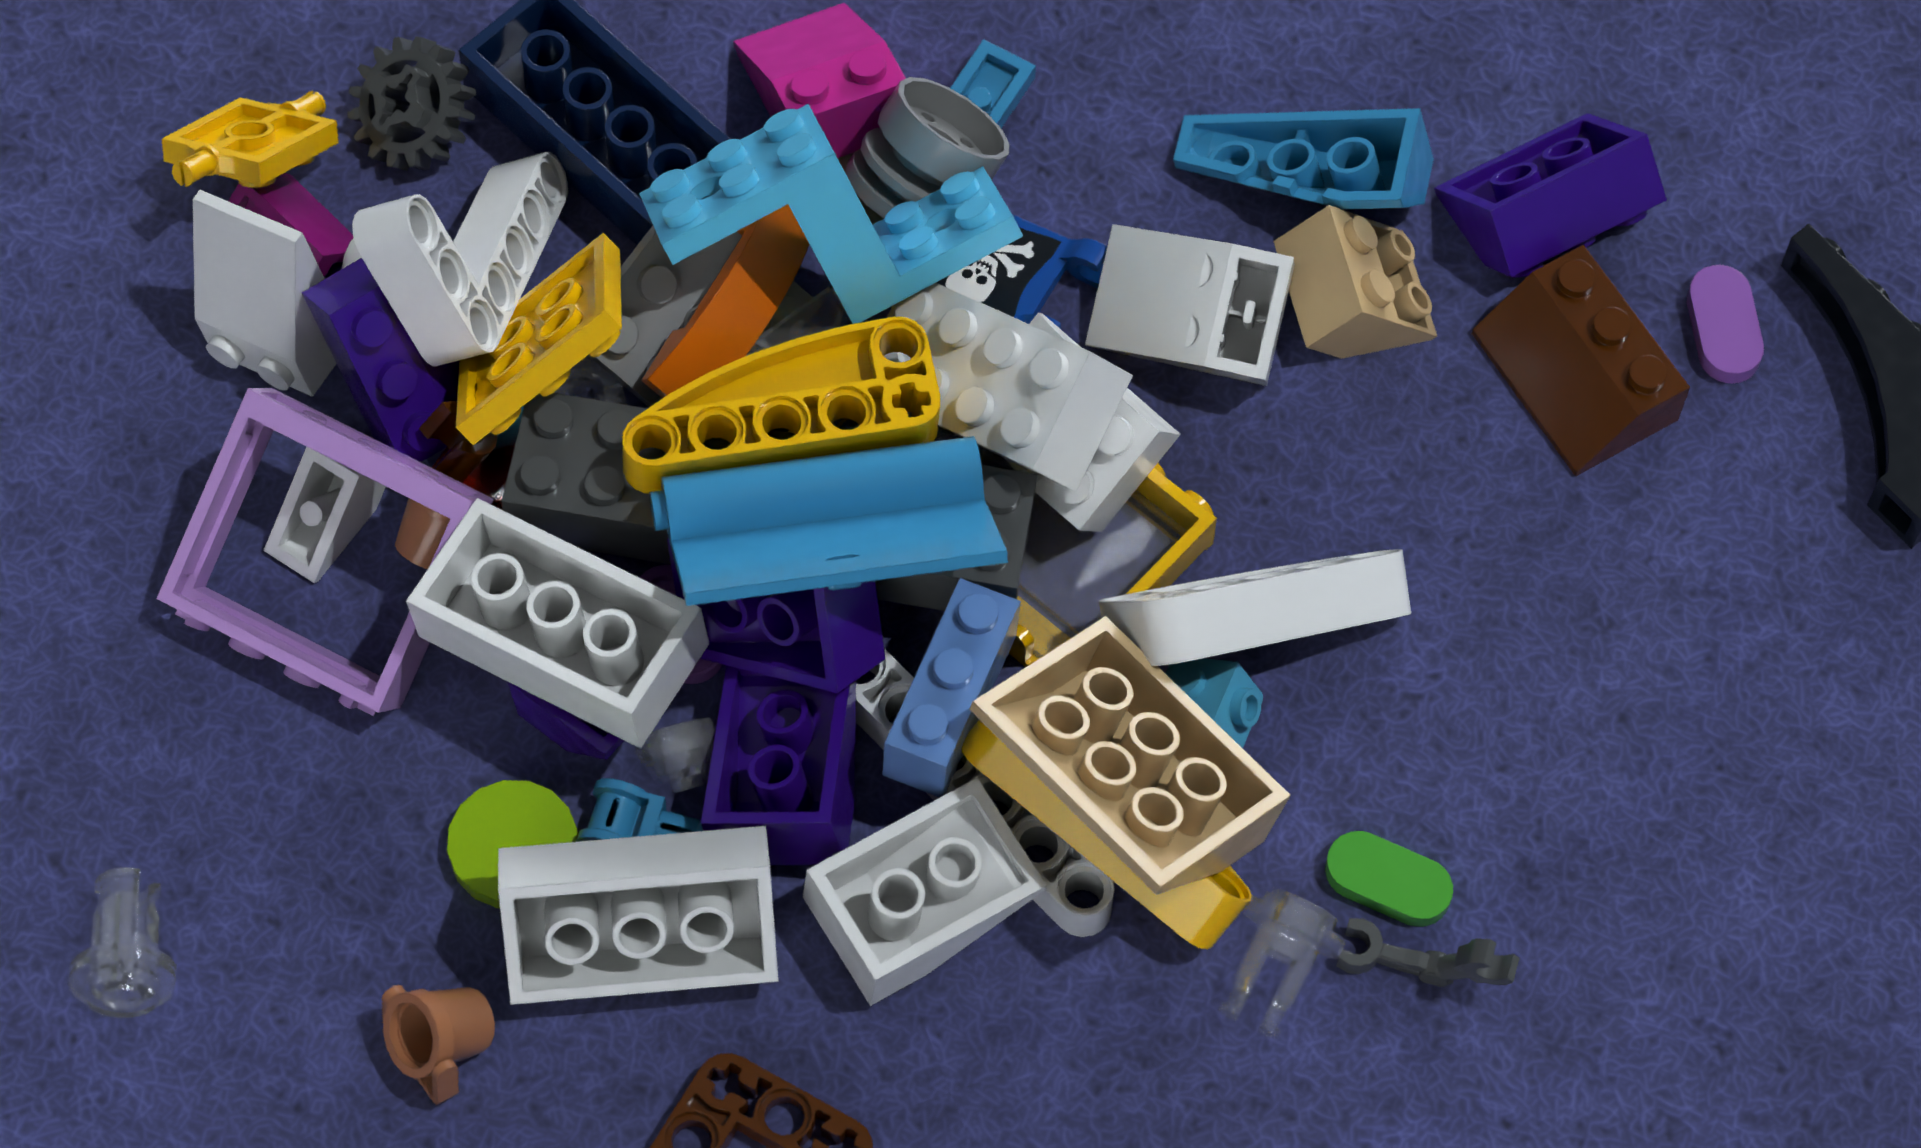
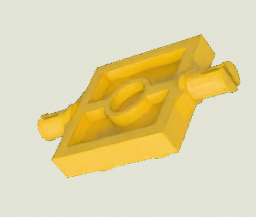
[161,91,339,188]

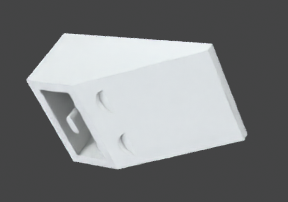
[1085,224,1294,386]

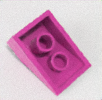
[733,3,906,158]

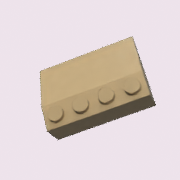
[969,616,1291,895]

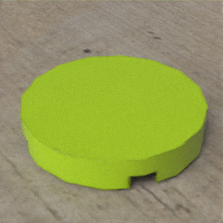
[447,780,578,908]

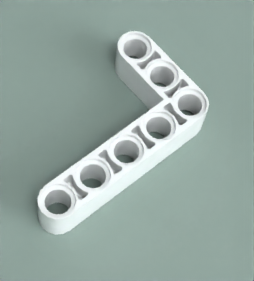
[352,152,568,367]

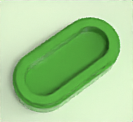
[1325,831,1453,927]

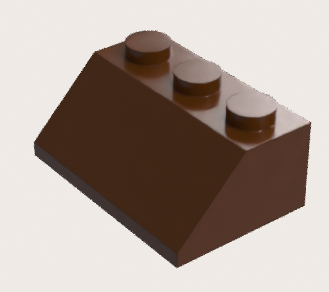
[1471,244,1690,476]

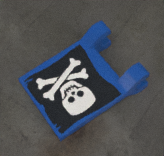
[936,214,1107,329]

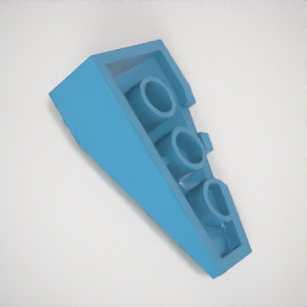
[1173,108,1434,209]

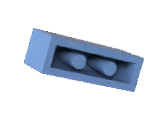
[882,578,1021,798]

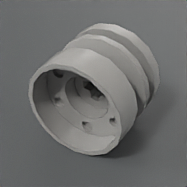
[845,77,1010,219]

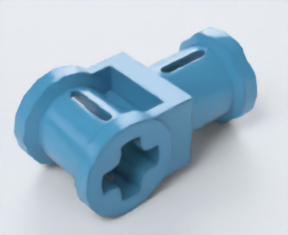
[576,778,704,842]

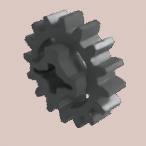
[348,36,476,171]

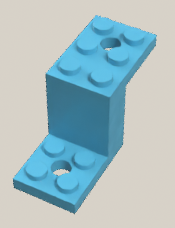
[639,104,1023,324]

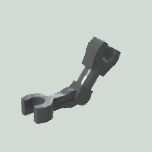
[1336,918,1519,987]

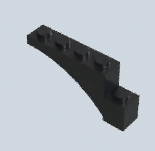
[1780,224,1921,549]

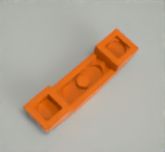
[641,204,809,398]

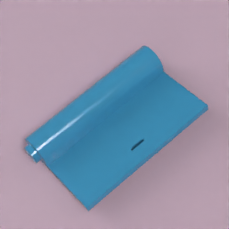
[650,436,1008,606]

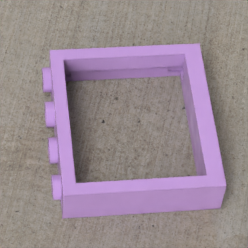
[156,388,493,716]

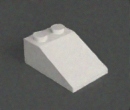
[193,190,337,397]
[1004,313,1181,532]
[803,778,1047,1006]

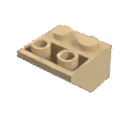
[1273,205,1437,359]

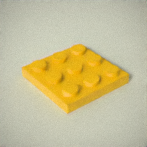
[456,232,622,445]

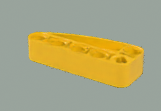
[622,317,940,494]
[961,719,1252,949]

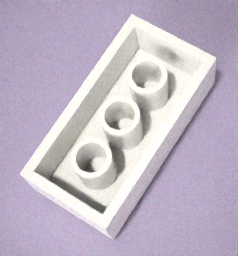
[885,283,1133,492]
[406,498,709,749]
[498,826,778,1005]

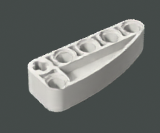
[1099,549,1411,666]

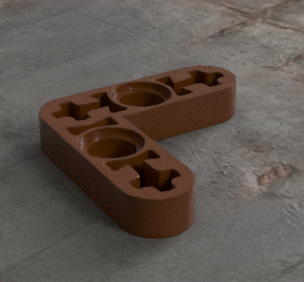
[650,1053,873,1148]

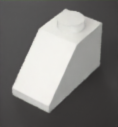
[263,447,386,583]

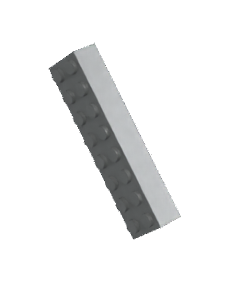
[502,393,1038,611]

